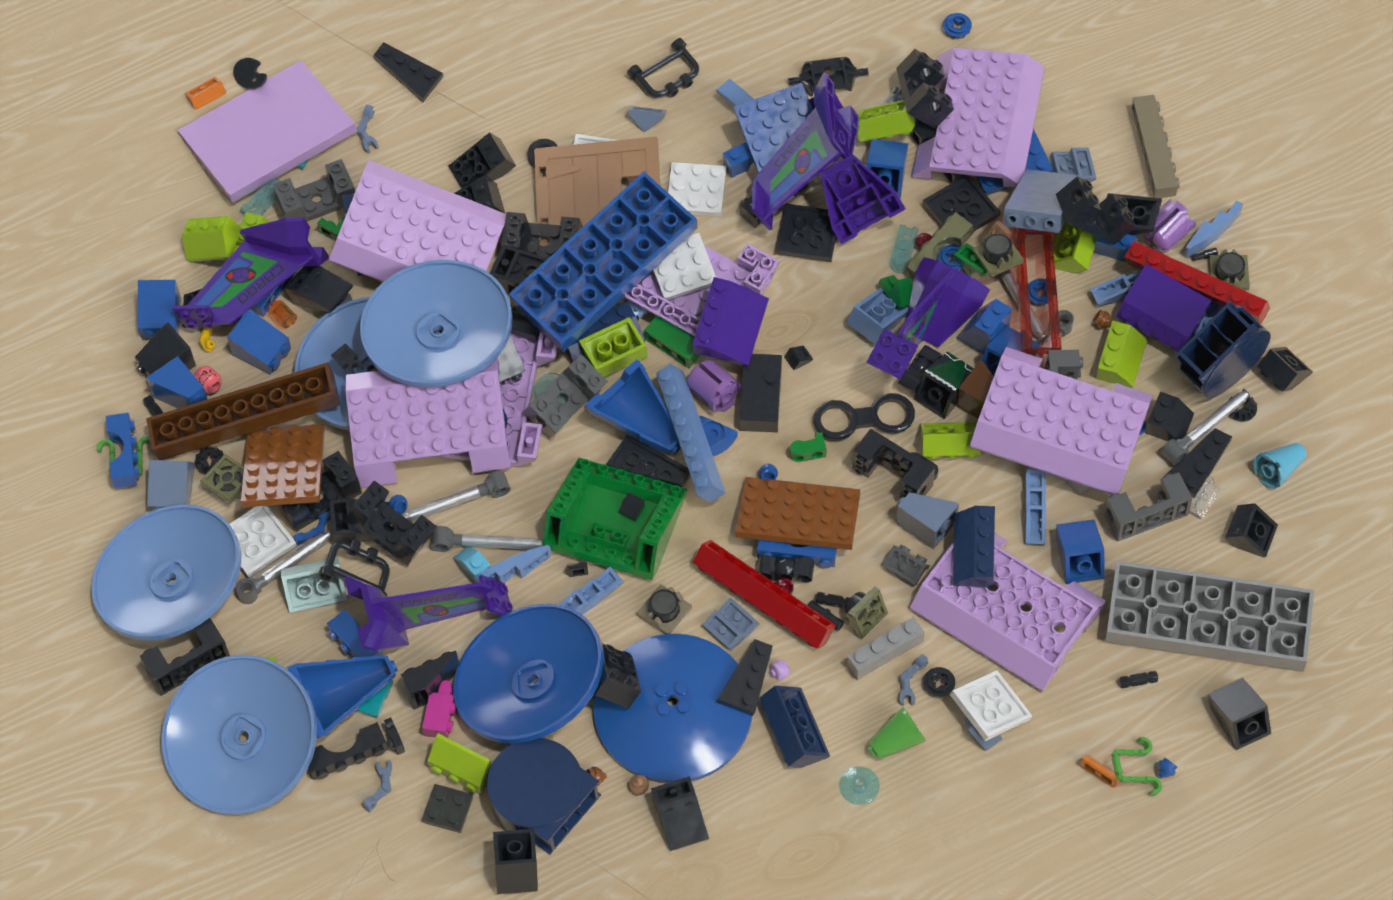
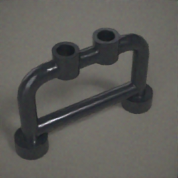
[627,38,699,98]
[318,540,390,596]

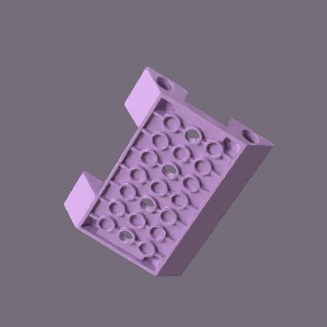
[624,243,779,337]
[910,533,1107,692]

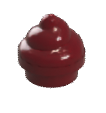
[915,233,932,250]
[774,577,794,594]

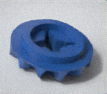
[943,13,972,39]
[938,245,962,271]
[1026,278,1056,307]

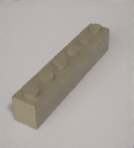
[1131,95,1180,198]

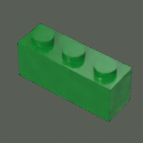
[644,316,701,369]

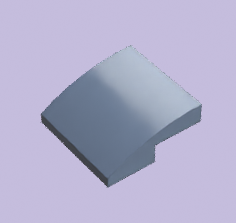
[1050,148,1097,182]
[702,597,760,650]

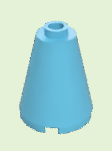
[1253,443,1307,489]

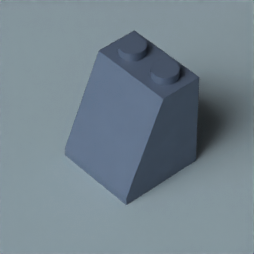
[147,460,195,510]
[896,492,959,549]

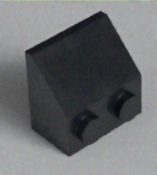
[1257,347,1313,391]
[1145,391,1194,441]
[1225,503,1278,557]

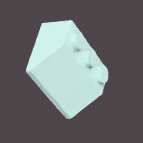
[281,557,347,613]

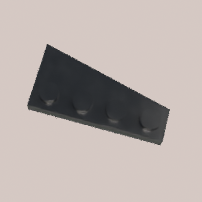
[374,42,443,102]
[1166,428,1232,499]
[606,435,690,487]
[716,639,773,716]

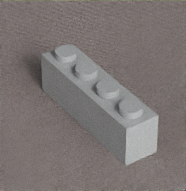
[847,616,924,680]

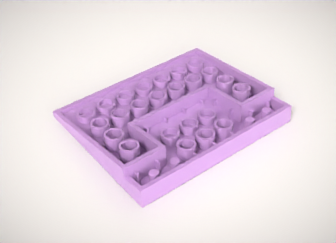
[178,61,357,203]

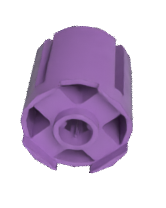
[1143,199,1196,252]
[687,360,742,412]

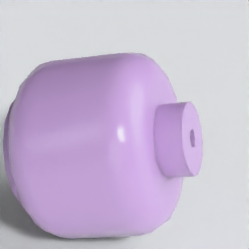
[769,660,790,681]

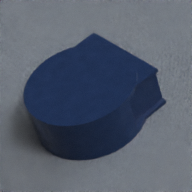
[1175,301,1271,398]
[487,738,601,855]

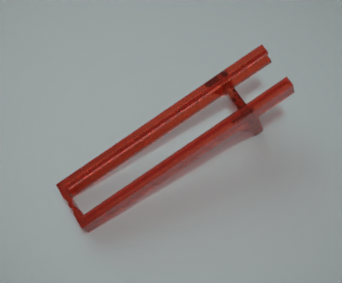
[1012,227,1062,358]

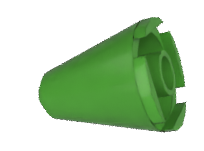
[868,707,926,759]

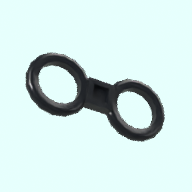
[813,393,915,441]

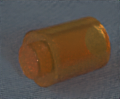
[268,300,297,329]

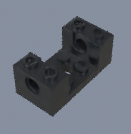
[896,49,954,129]
[1055,176,1136,244]
[501,212,583,258]
[490,244,548,295]
[852,428,935,498]
[278,451,362,532]
[346,480,437,566]
[140,618,230,696]

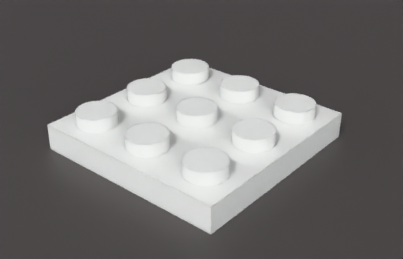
[668,162,727,217]
[653,233,716,300]
[229,506,297,578]
[950,671,1032,741]

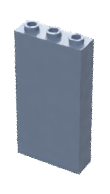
[1003,169,1081,233]

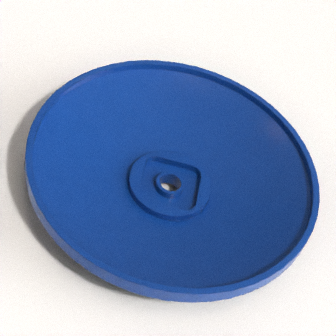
[453,604,604,743]
[594,634,752,783]

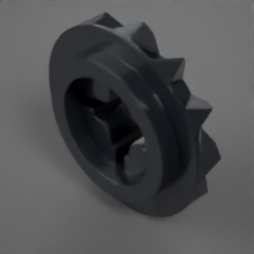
[1229,396,1257,422]
[194,446,224,474]
[923,667,955,698]

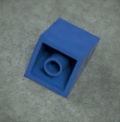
[867,139,908,198]
[138,280,181,339]
[957,299,1012,354]
[227,309,291,375]
[981,326,1040,376]
[147,356,207,408]
[1056,519,1105,584]

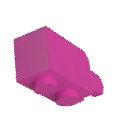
[422,680,457,738]

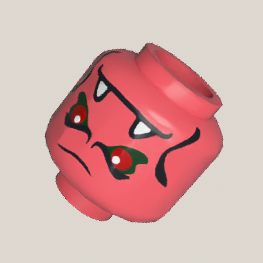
[194,366,222,394]

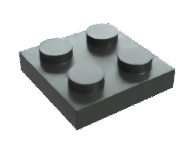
[422,784,473,833]

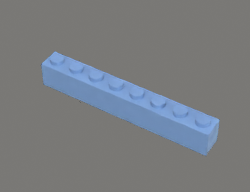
[656,363,726,503]

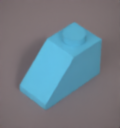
[453,546,491,583]

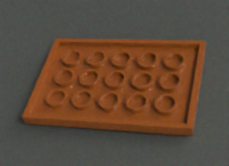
[241,424,325,507]
[736,477,861,550]

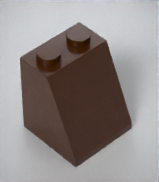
[957,360,994,419]

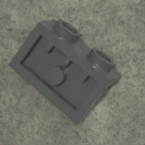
[882,544,930,585]

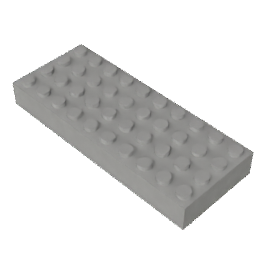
[1105,561,1314,671]

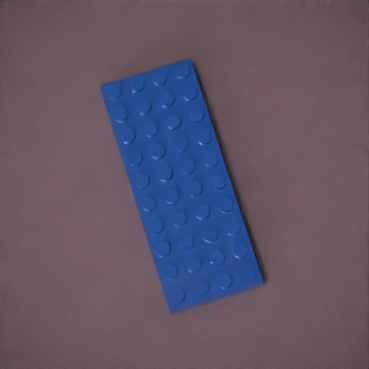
[509,171,698,352]

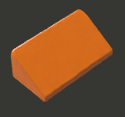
[185,77,226,109]
[1081,755,1119,788]

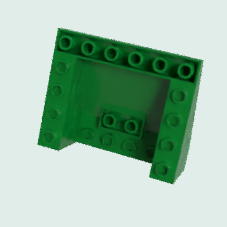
[542,458,687,580]

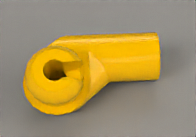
[199,327,215,351]

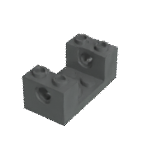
[273,159,355,221]
[1044,350,1083,380]
[522,355,608,438]
[1105,472,1192,542]

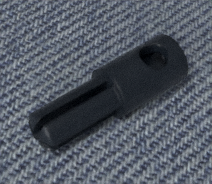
[1191,247,1218,261]

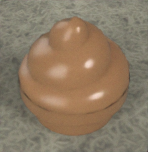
[629,775,649,795]

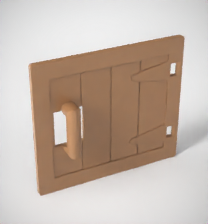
[534,136,661,246]

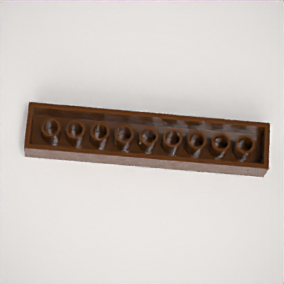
[146,362,341,460]

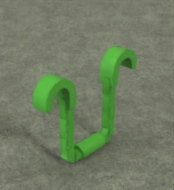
[97,436,151,479]
[1111,737,1162,796]

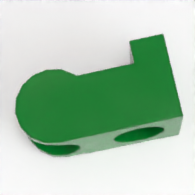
[790,432,827,462]

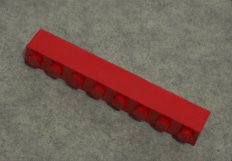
[1125,241,1270,324]
[692,540,836,649]

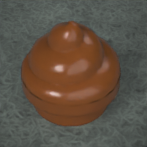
[1093,310,1112,329]
[586,766,607,786]

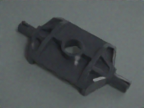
[788,56,869,97]

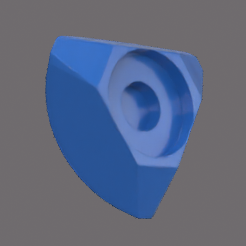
[699,416,738,456]

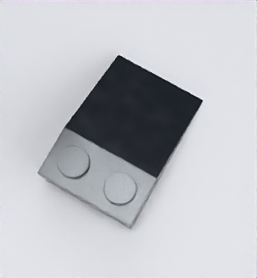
[1106,193,1162,236]

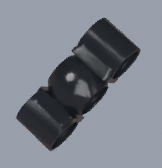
[898,345,942,393]
[757,555,815,583]

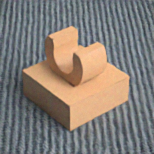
[987,221,1013,238]

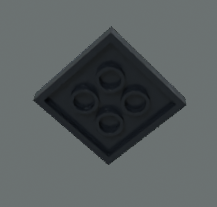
[923,175,1001,231]
[777,203,837,262]

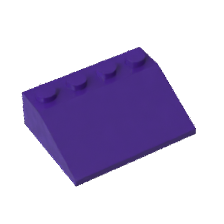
[1116,264,1212,352]
[693,277,769,367]

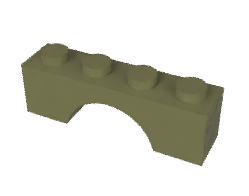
[907,212,974,277]

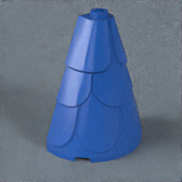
[584,359,681,455]
[287,656,398,739]

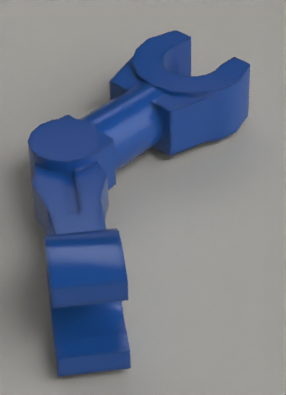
[293,510,331,547]

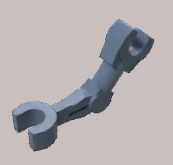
[356,104,379,154]
[900,654,929,706]
[363,760,392,813]

